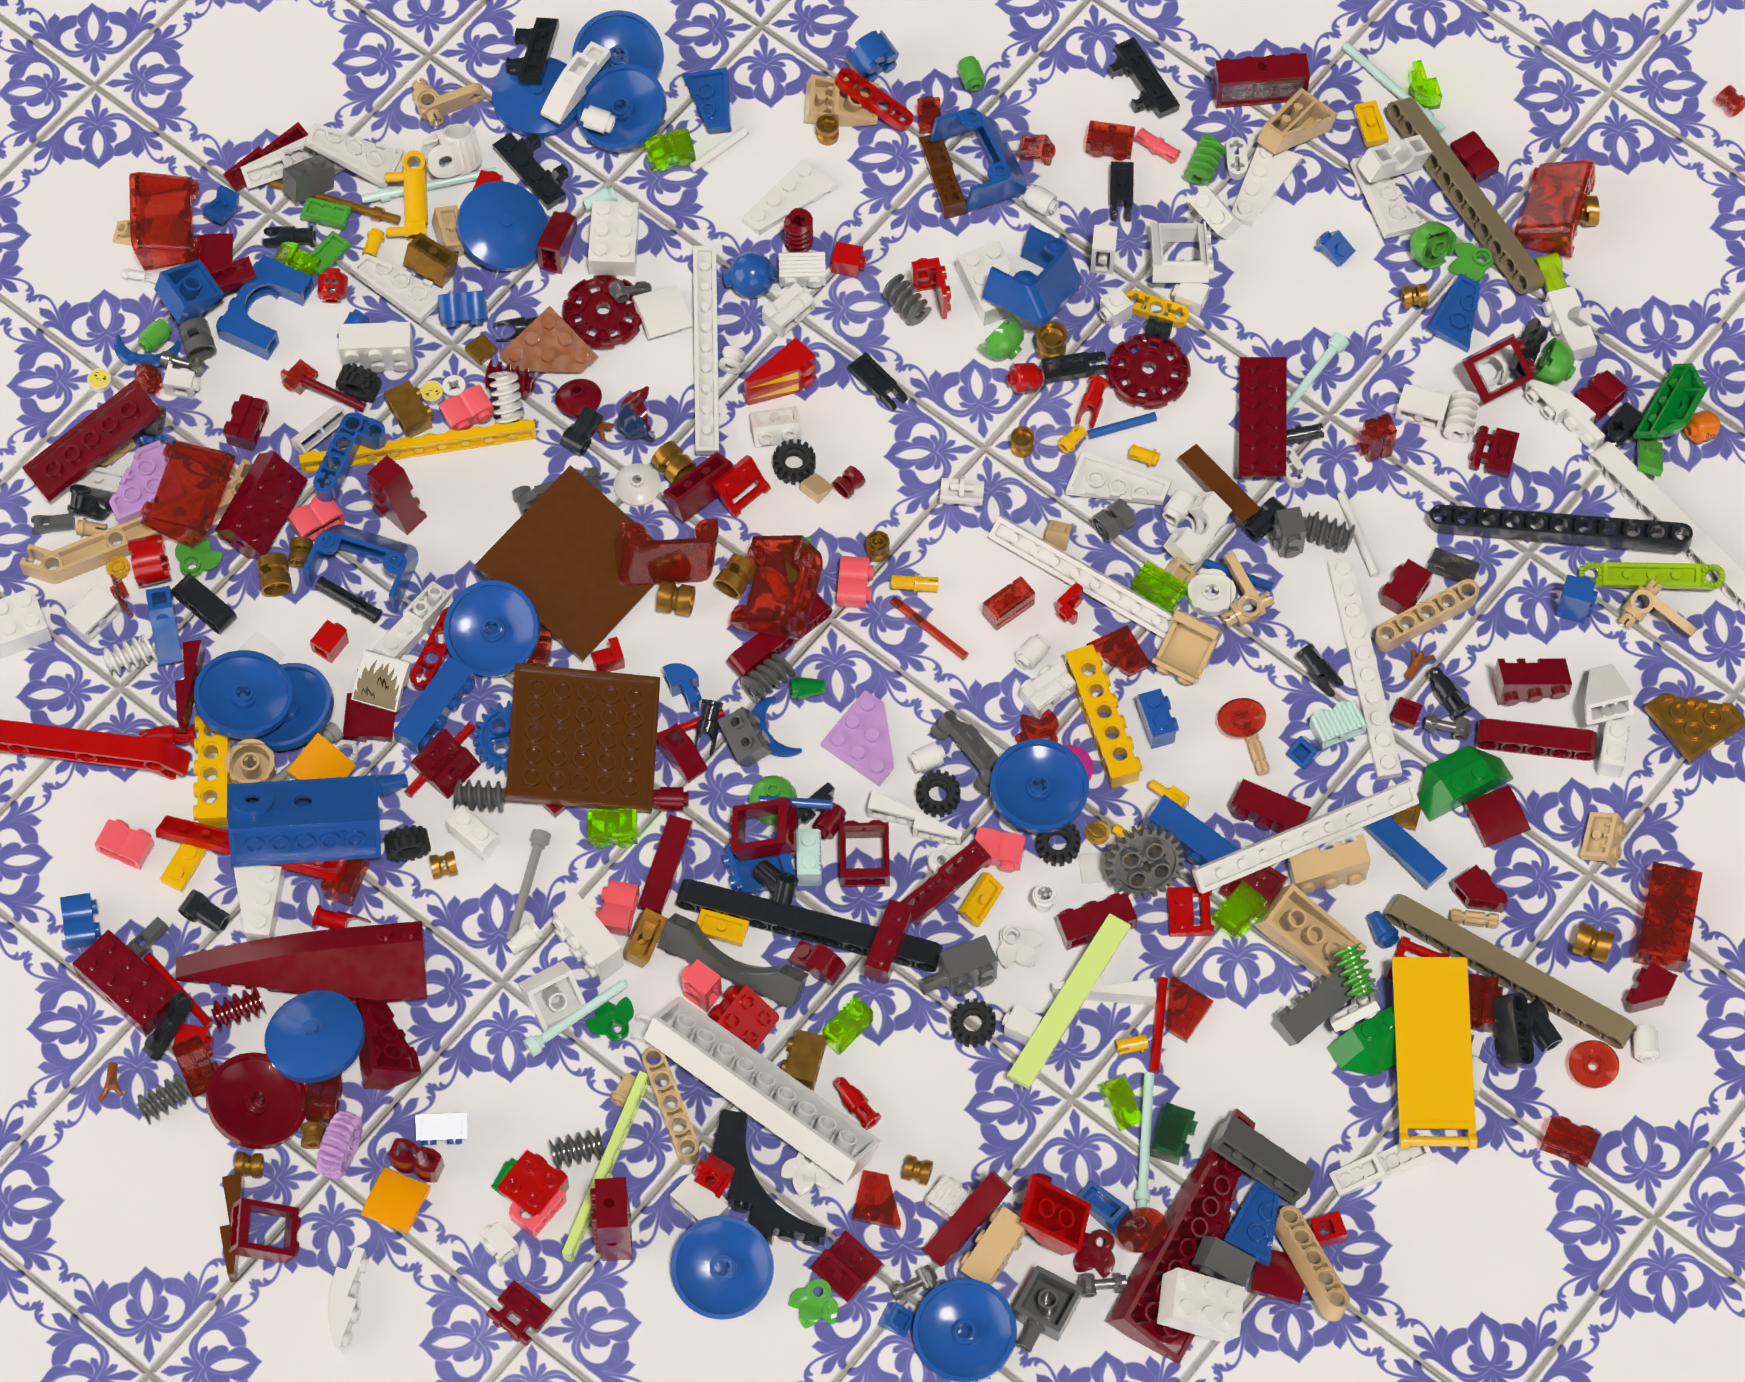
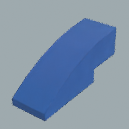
[1077,1180,1153,1253]

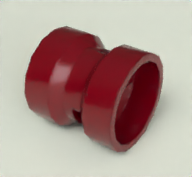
[832,465,866,499]

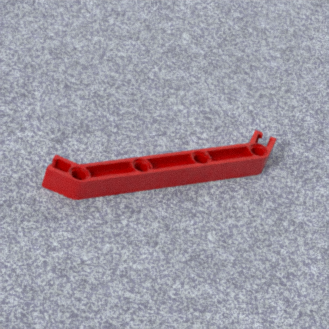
[0,719,191,780]

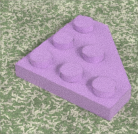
[109,440,186,525]
[821,690,894,787]

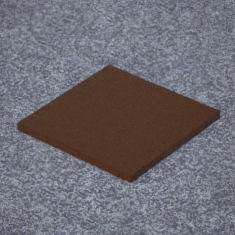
[474,465,677,662]
[505,663,660,814]

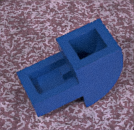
[662,663,702,714]

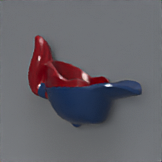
[618,386,656,439]

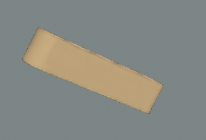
[1374,579,1479,652]
[642,1046,700,1165]
[1274,1205,1350,1322]

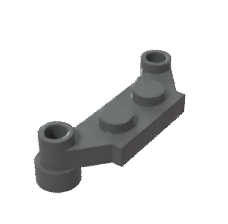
[512,467,603,514]
[931,711,999,794]

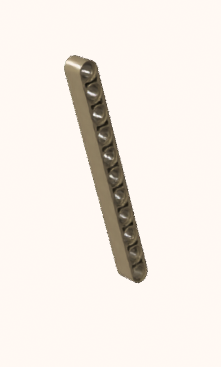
[1387,97,1545,294]
[1384,894,1635,1049]

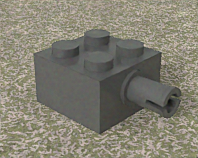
[920,935,998,997]
[1013,1265,1083,1353]

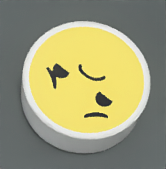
[87,368,112,393]
[420,381,444,405]

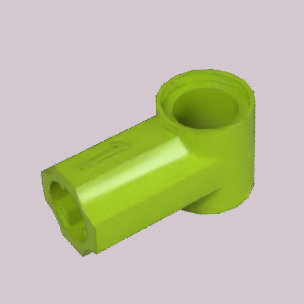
[1533,253,1568,292]

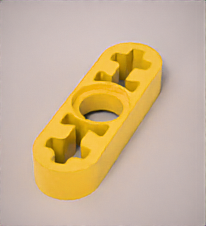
[1125,290,1189,328]

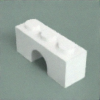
[1357,134,1432,183]
[1543,286,1598,361]
[1163,491,1232,564]

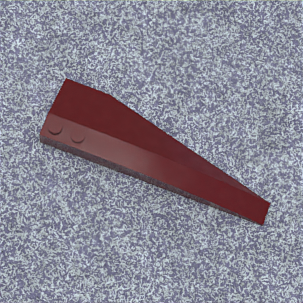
[176,921,427,1003]
[1107,1108,1256,1364]

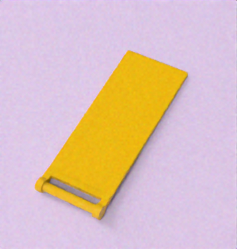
[1392,957,1477,1149]

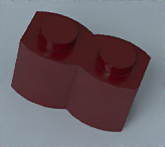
[1450,131,1500,184]
[1575,370,1629,424]
[388,1138,444,1183]

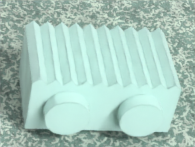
[1309,700,1367,750]
[796,829,822,886]

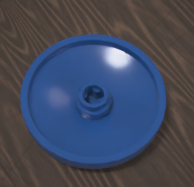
[573,10,664,79]
[492,57,578,138]
[577,64,666,152]
[456,181,548,271]
[444,580,540,677]
[194,650,293,739]
[252,663,334,751]
[990,739,1089,833]
[264,990,365,1083]
[671,1216,774,1320]
[913,1278,1017,1382]

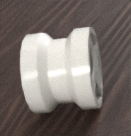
[718,346,745,374]
[442,375,466,400]

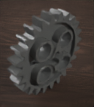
[1104,823,1185,899]

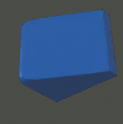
[1286,735,1323,770]
[877,1302,916,1338]

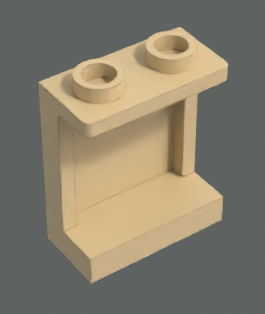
[1152,609,1223,685]

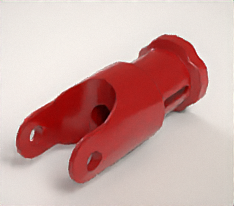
[1076,375,1109,428]
[139,724,197,746]
[312,905,371,929]
[835,1077,882,1130]

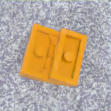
[287,733,356,780]
[361,1167,431,1234]

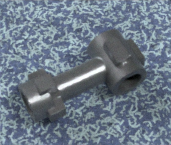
[608,280,652,303]
[159,350,205,377]
[1424,713,1472,741]
[889,1265,939,1301]
[1078,1273,1127,1298]

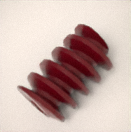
[784,208,813,252]
[485,359,538,399]
[210,986,266,1032]

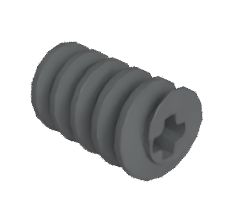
[883,274,932,325]
[1305,511,1355,552]
[741,653,796,704]
[454,779,505,812]
[137,1074,194,1125]
[549,1128,604,1169]

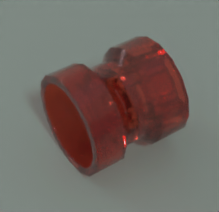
[1715,85,1745,117]

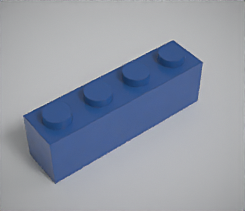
[393,656,476,754]
[1142,794,1239,866]

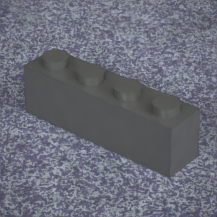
[1272,959,1353,1046]
[1210,1115,1315,1204]

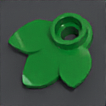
[586,997,634,1041]

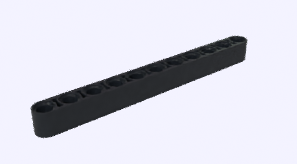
[1429,505,1693,552]
[675,879,943,972]

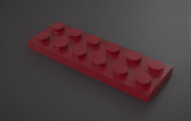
[1239,357,1287,477]
[22,379,162,502]

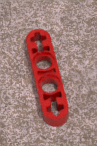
[835,68,913,131]
[410,607,449,691]

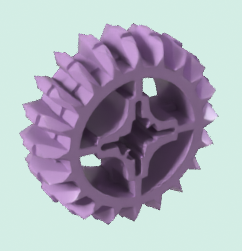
[316,1111,363,1180]

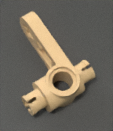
[412,78,486,127]
[1221,551,1275,628]
[1618,578,1698,637]

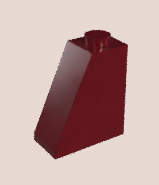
[537,211,578,274]

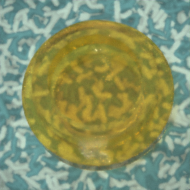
[106,556,130,580]
[1085,820,1110,845]

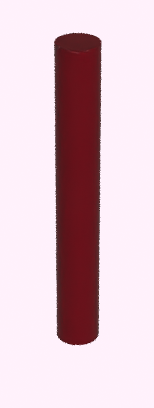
[299,374,367,412]

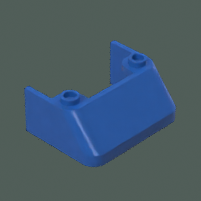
[930,108,1027,211]
[982,225,1082,325]
[303,524,419,613]

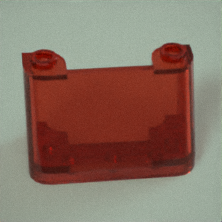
[1514,160,1596,258]
[129,172,202,271]
[140,440,235,548]
[614,519,719,586]
[730,535,823,639]

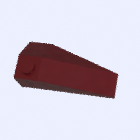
[356,998,421,1090]

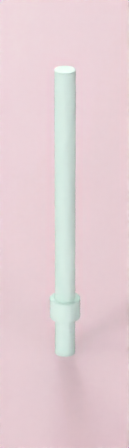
[1342,42,1446,134]
[361,167,498,204]
[1135,1072,1154,1222]

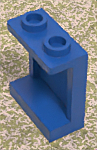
[722,831,795,895]

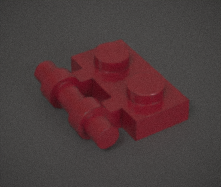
[1469,425,1520,478]
[486,1280,554,1346]

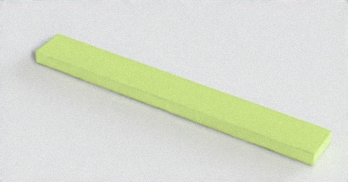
[1007,913,1131,1090]
[562,1071,649,1263]

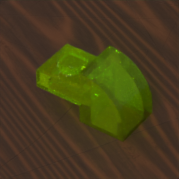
[1408,60,1442,110]
[272,242,321,277]
[1097,1074,1142,1131]

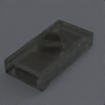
[1427,547,1481,582]

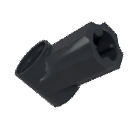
[560,405,604,456]
[1243,496,1287,543]
[753,860,799,905]
[178,889,231,934]
[1528,999,1563,1052]

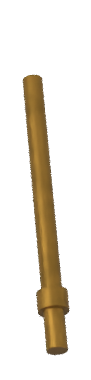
[269,180,401,224]

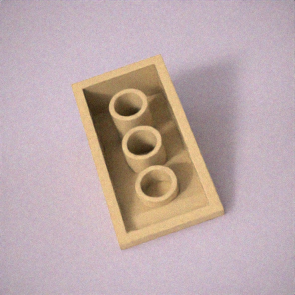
[1254,883,1367,977]

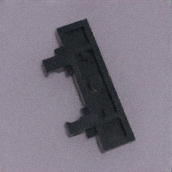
[505,17,559,84]
[1108,37,1180,118]
[492,132,569,210]

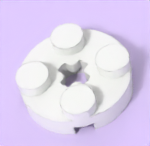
[1187,569,1236,616]

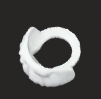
[1476,351,1510,386]

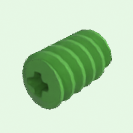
[1184,134,1226,185]
[1333,943,1379,998]

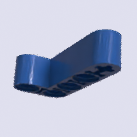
[313,412,387,502]

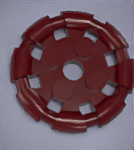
[562,274,643,350]
[1106,333,1191,409]

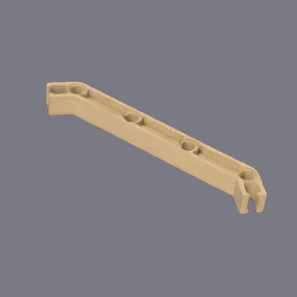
[19,459,252,584]

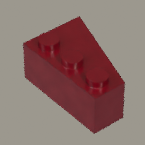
[1492,658,1572,706]

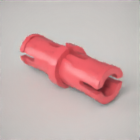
[1135,127,1181,163]

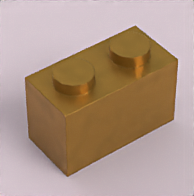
[403,232,459,287]
[384,380,434,438]
[623,908,668,968]
[781,1029,826,1091]

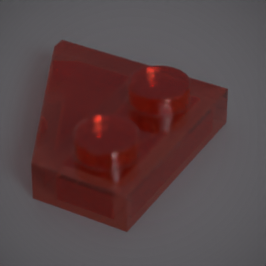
[1086,625,1150,677]
[1165,976,1214,1043]
[852,1170,901,1230]

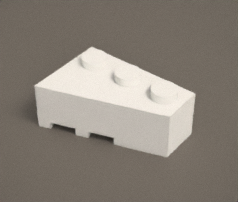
[234,865,285,942]

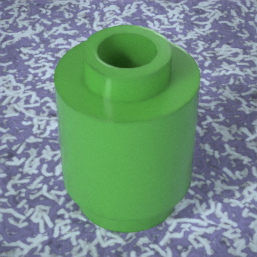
[958,56,986,91]
[138,318,173,353]

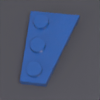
[682,67,732,134]
[1427,273,1481,353]
[1224,1180,1279,1267]

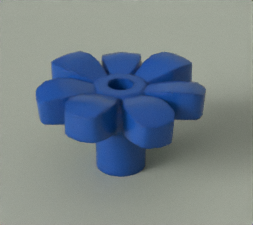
[138,435,168,445]

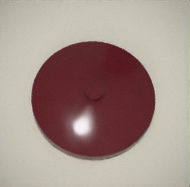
[206,1052,308,1149]

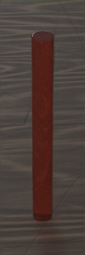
[890,596,969,661]

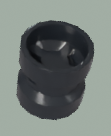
[1145,315,1173,343]

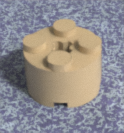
[225,739,277,784]

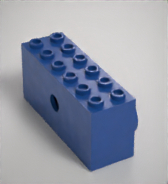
[227,775,381,867]

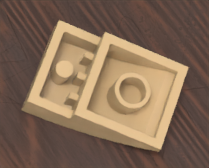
[804,74,879,127]

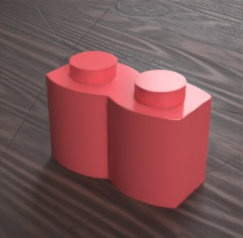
[439,385,494,431]
[288,496,345,542]
[837,556,874,608]
[95,819,154,869]
[975,827,1026,872]
[596,880,640,937]

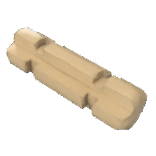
[1244,729,1270,776]
[1450,909,1499,928]

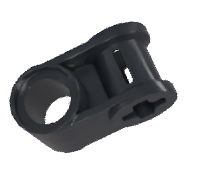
[1604,402,1645,447]
[67,485,112,518]

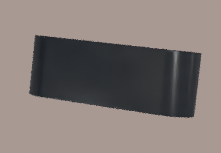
[171,574,237,634]
[1494,992,1534,1068]

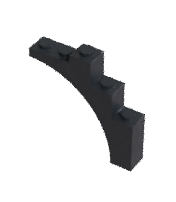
[712,1109,827,1247]

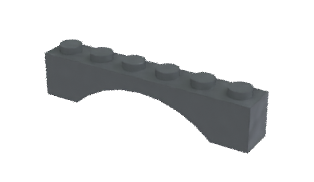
[658,913,809,1008]

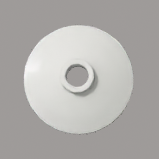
[614,463,661,507]

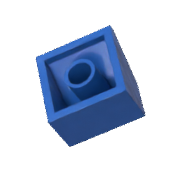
[154,259,224,324]

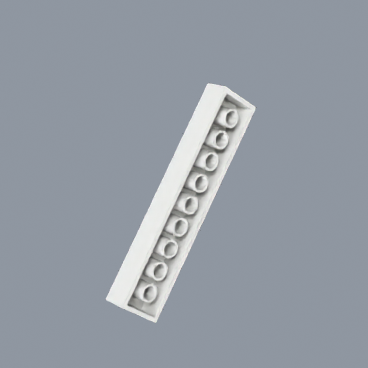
[643,996,881,1185]

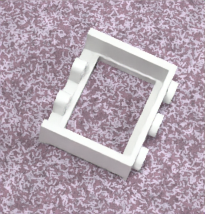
[1149,221,1214,283]

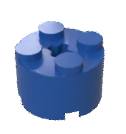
[846,30,899,82]

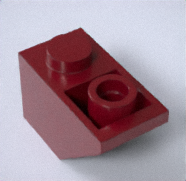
[658,723,708,783]
[1451,864,1508,913]
[1625,962,1678,1013]

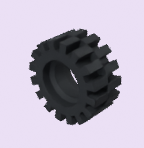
[335,363,382,403]
[773,439,816,485]
[916,770,961,818]
[1036,824,1081,867]
[383,825,431,863]
[951,998,996,1048]

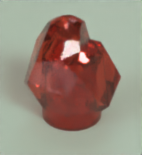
[134,363,163,395]

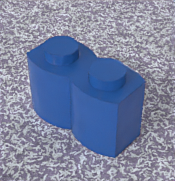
[438,290,488,327]
[60,893,102,949]

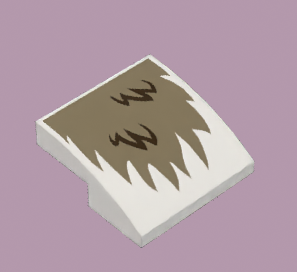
[351,649,411,712]

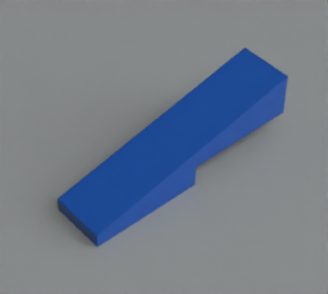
[1363,816,1448,890]

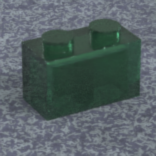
[1150,1103,1198,1166]

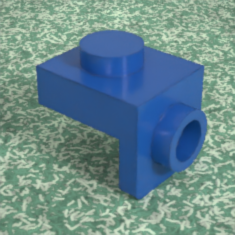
[203,185,240,224]
[1314,230,1356,267]

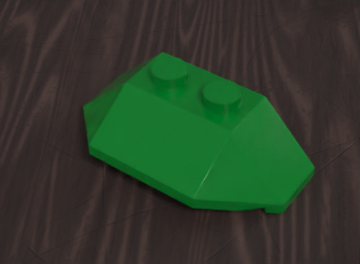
[1633,363,1707,439]
[1418,745,1513,822]
[1327,1005,1396,1076]

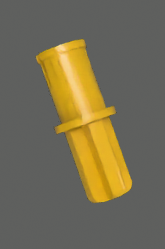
[890,574,939,593]

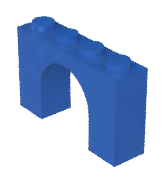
[216,255,314,361]

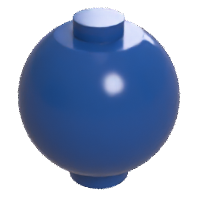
[723,251,777,298]

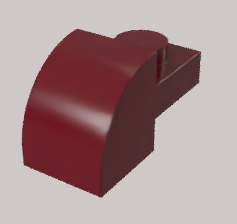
[788,940,847,986]

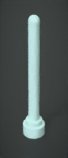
[1287,332,1349,414]
[523,979,628,1057]

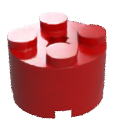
[127,534,171,587]

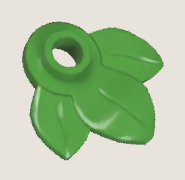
[1448,242,1493,282]
[175,536,223,577]
[788,1279,839,1328]

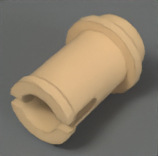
[76,518,108,537]
[610,1073,636,1107]

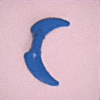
[114,335,181,368]
[753,696,802,757]

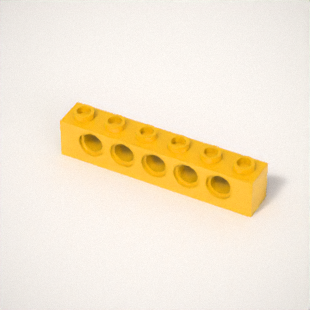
[1064,644,1142,789]
[193,716,231,828]

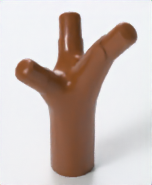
[596,421,614,442]
[1404,650,1435,681]
[98,1062,123,1102]

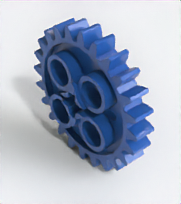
[473,701,512,777]

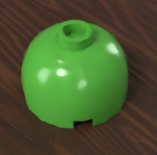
[1410,221,1456,269]
[978,314,1024,360]
[1534,337,1576,385]
[749,775,797,826]

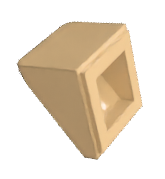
[800,473,834,504]
[1044,520,1073,551]
[1159,557,1196,591]

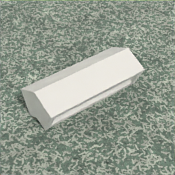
[291,404,347,454]

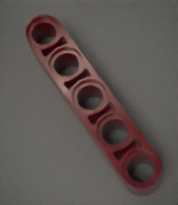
[726,592,833,678]
[1476,719,1597,761]

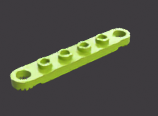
[1579,562,1725,590]

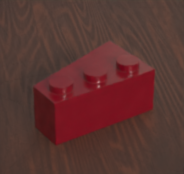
[367,455,427,535]

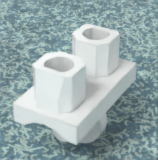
[940,476,984,507]

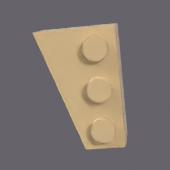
[1257,88,1338,154]
[1287,833,1371,894]
[960,1206,1027,1286]

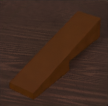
[918,135,967,219]
[1178,444,1261,528]
[220,1173,245,1283]

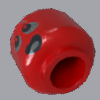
[317,268,348,304]
[1007,363,1043,394]

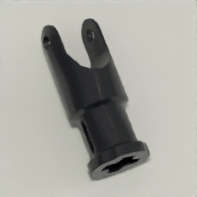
[262,226,316,247]
[493,316,538,342]
[1296,643,1344,697]
[1430,667,1472,720]
[694,699,724,757]

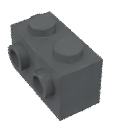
[283,154,334,203]
[1271,506,1307,558]
[718,707,772,767]
[1192,1236,1257,1287]

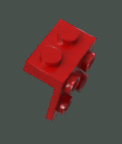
[911,257,951,319]
[708,984,779,1050]
[498,1149,569,1217]

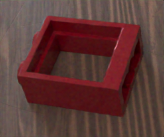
[1462,333,1537,404]
[729,797,797,861]
[839,820,890,887]
[228,1197,301,1264]

